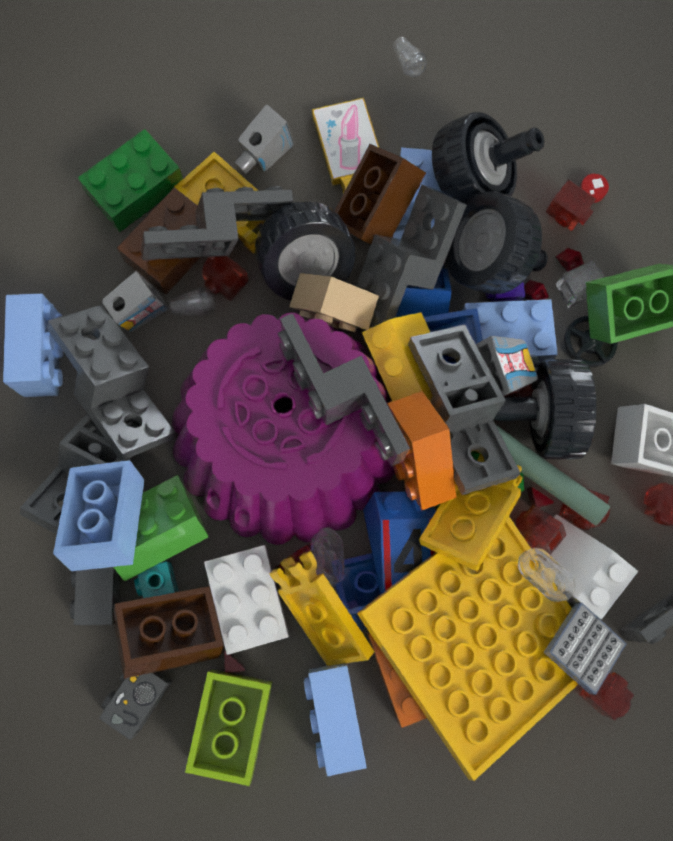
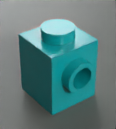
[134,561,179,598]

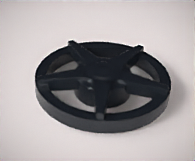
[564,316,618,367]

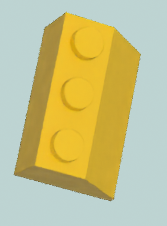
[362,312,433,402]

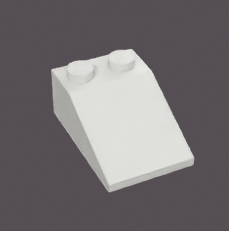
[611,404,673,477]
[530,514,638,620]

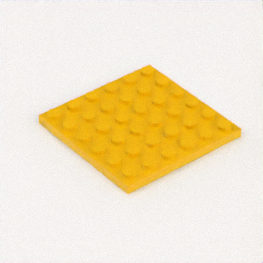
[357,517,578,781]

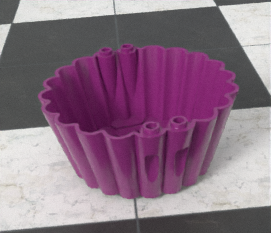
[172,312,395,545]

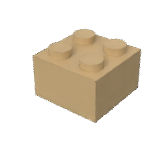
[290,273,379,333]

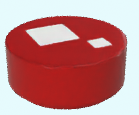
[579,173,609,203]

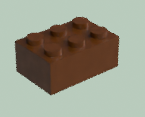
[335,144,426,245]
[117,187,201,295]
[113,586,224,679]

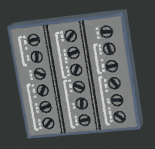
[544,602,626,695]

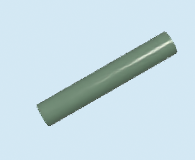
[496,425,610,526]

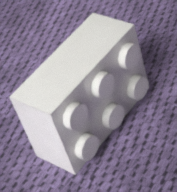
[204,545,290,655]

